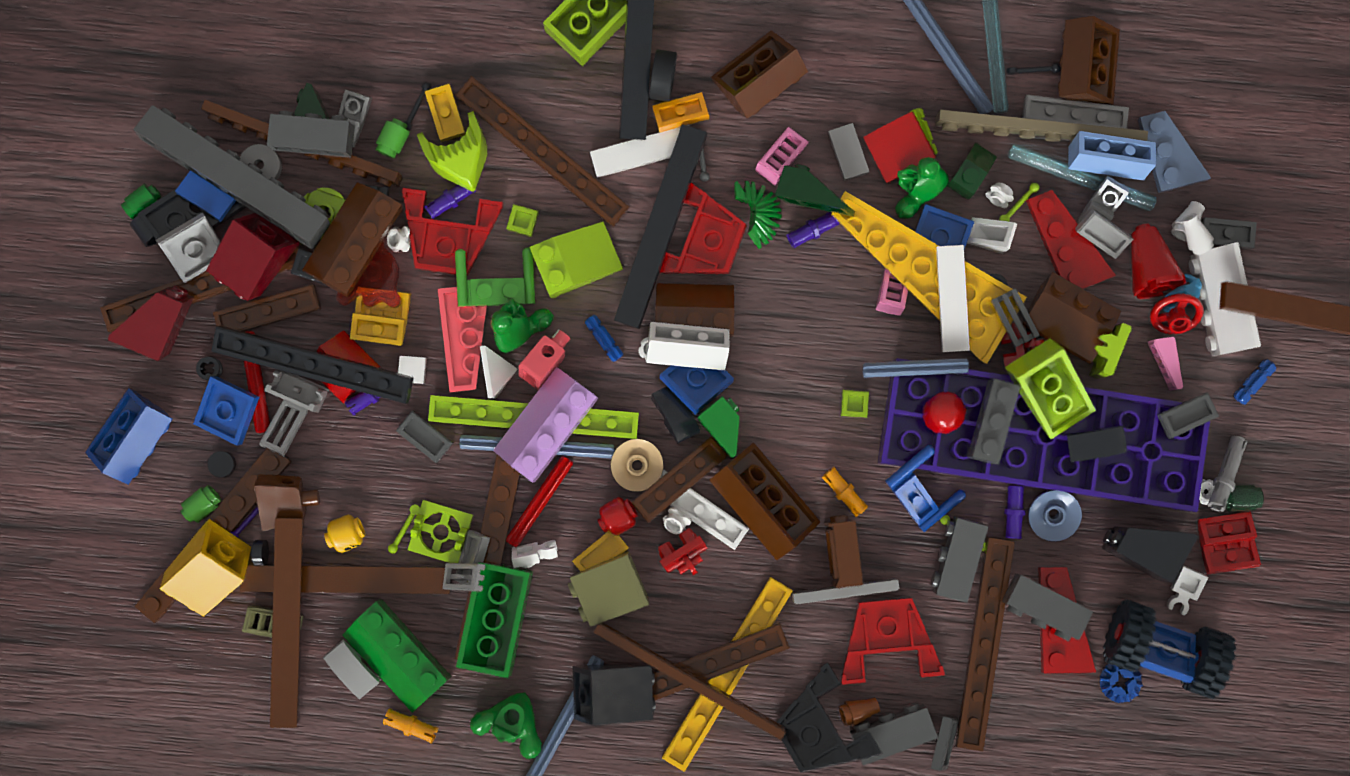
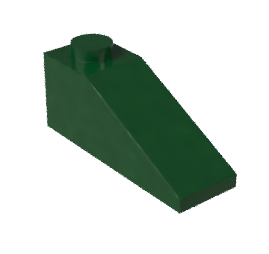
[775,164,855,217]

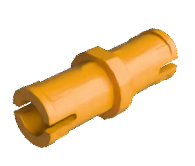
[821,467,868,517]
[383,708,438,743]

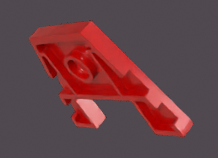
[659,183,747,274]
[402,188,504,276]
[841,597,945,685]

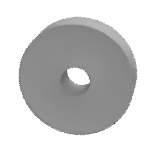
[240,144,282,179]

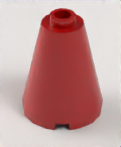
[1131,224,1187,299]

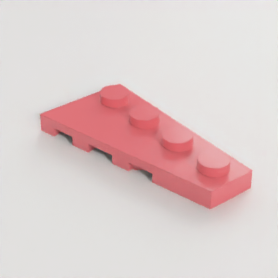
[437,287,487,393]

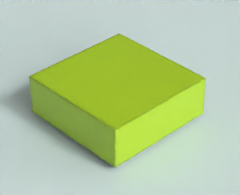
[506,204,539,237]
[840,390,869,418]

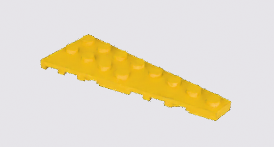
[831,191,1027,364]

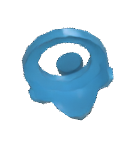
[1162,274,1202,312]

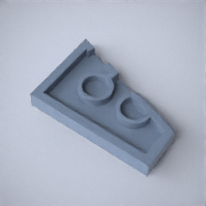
[1138,111,1211,193]

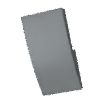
[335,90,372,147]
[1077,176,1129,224]
[323,639,379,700]

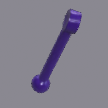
[231,506,259,538]

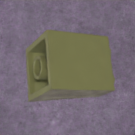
[568,551,649,627]

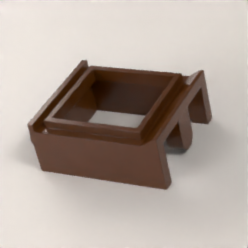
[824,515,863,588]

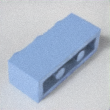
[1068,131,1156,180]

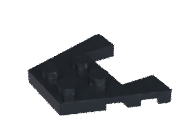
[777,663,883,773]

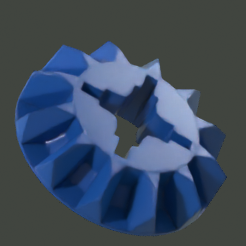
[1100,664,1143,703]

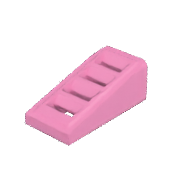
[755,127,809,185]
[876,268,908,316]
[1148,337,1183,391]

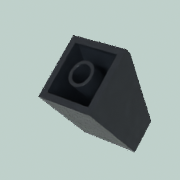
[1102,526,1199,583]
[573,663,656,726]

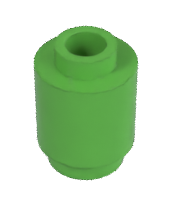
[375,118,410,159]
[181,485,222,523]

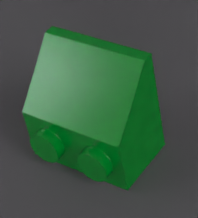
[697,396,740,459]

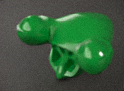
[895,157,949,219]
[490,299,554,353]
[470,692,542,759]

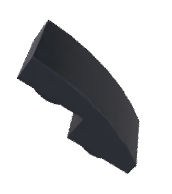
[651,386,700,444]
[1067,425,1128,462]

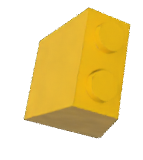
[160,519,252,616]

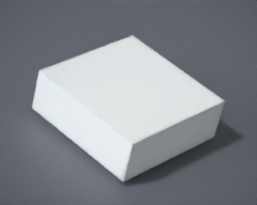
[398,356,427,384]

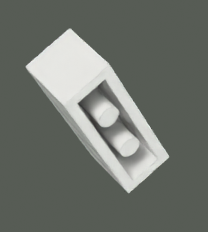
[646,322,729,370]

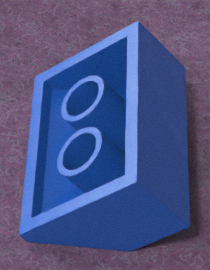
[85,388,172,485]

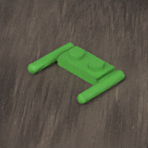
[455,248,535,307]

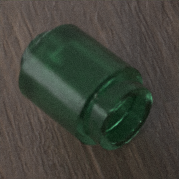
[1226,485,1264,512]

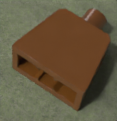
[254,474,320,531]

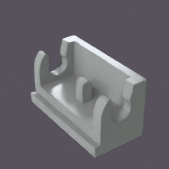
[264,370,329,413]

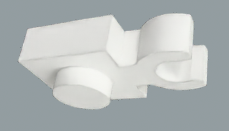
[512,540,558,568]
[1167,565,1208,615]

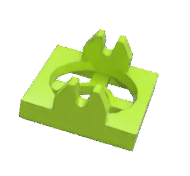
[1089,323,1132,379]
[408,500,474,563]

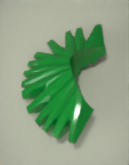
[734,181,782,249]

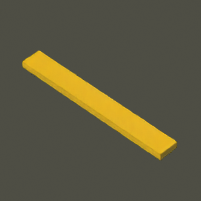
[662,577,793,772]

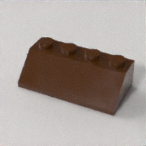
[302,182,402,297]
[709,442,820,561]

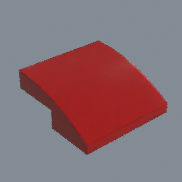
[863,112,937,183]
[1198,511,1261,575]

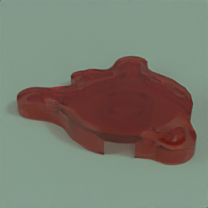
[336,242,402,308]

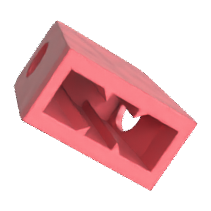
[518,329,570,390]

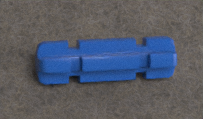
[585,315,623,362]
[1234,359,1276,405]

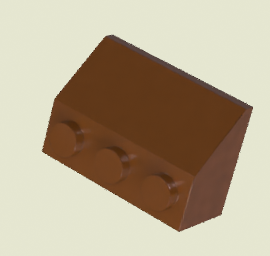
[1058,16,1120,105]
[711,30,808,119]
[1022,272,1121,364]
[655,283,734,337]

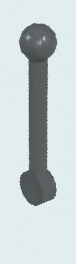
[699,128,710,182]

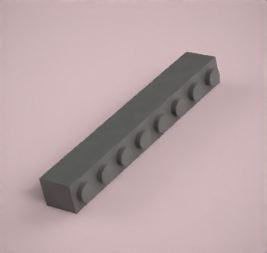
[133,105,330,250]

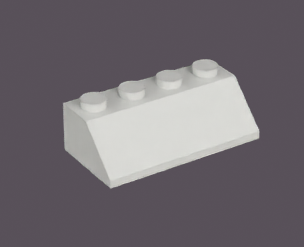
[1189,242,1261,357]

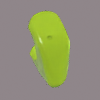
[417,111,487,192]

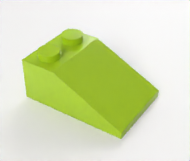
[530,221,623,299]
[1005,338,1096,439]

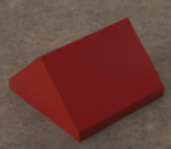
[317,330,381,403]

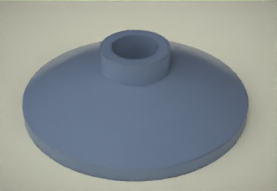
[1028,490,1082,541]

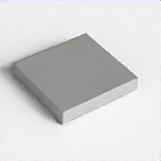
[156,213,221,283]

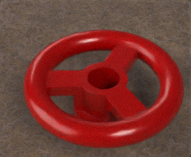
[1150,294,1204,334]

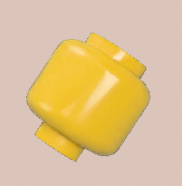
[324,514,366,553]

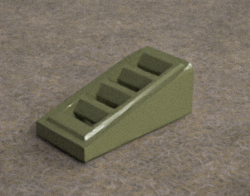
[242,605,304,638]

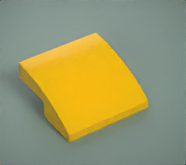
[350,286,411,346]

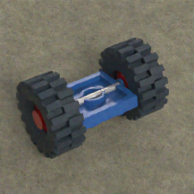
[1103,599,1236,699]

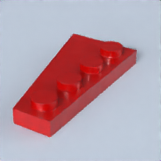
[1026,190,1116,289]
[1038,567,1097,673]

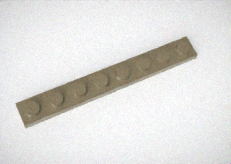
[935,110,1148,142]

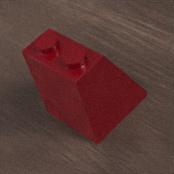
[206,213,300,301]
[107,285,194,361]

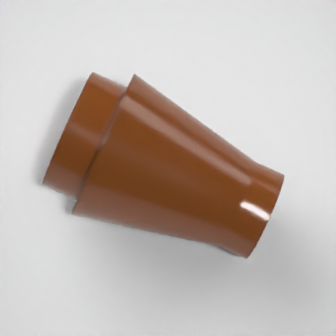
[839,697,880,727]

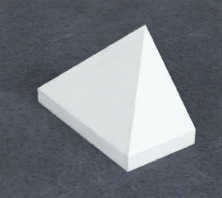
[967,217,1017,254]
[480,346,517,399]

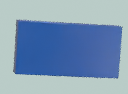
[175,170,236,222]

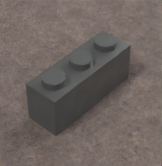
[267,111,354,158]
[967,379,1020,464]
[931,516,988,603]
[1002,573,1093,641]
[849,702,938,766]

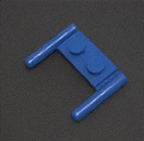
[885,445,966,532]

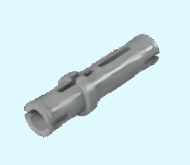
[1208,436,1247,512]

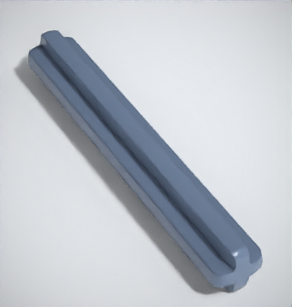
[862,358,969,378]

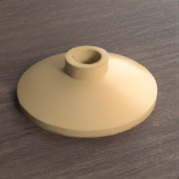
[611,439,663,491]

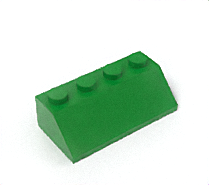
[456,562,533,678]
[342,599,452,713]

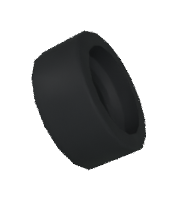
[649,49,677,102]

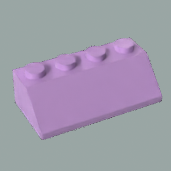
[493,367,598,482]

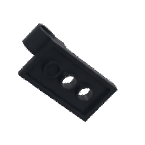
[130,188,246,247]

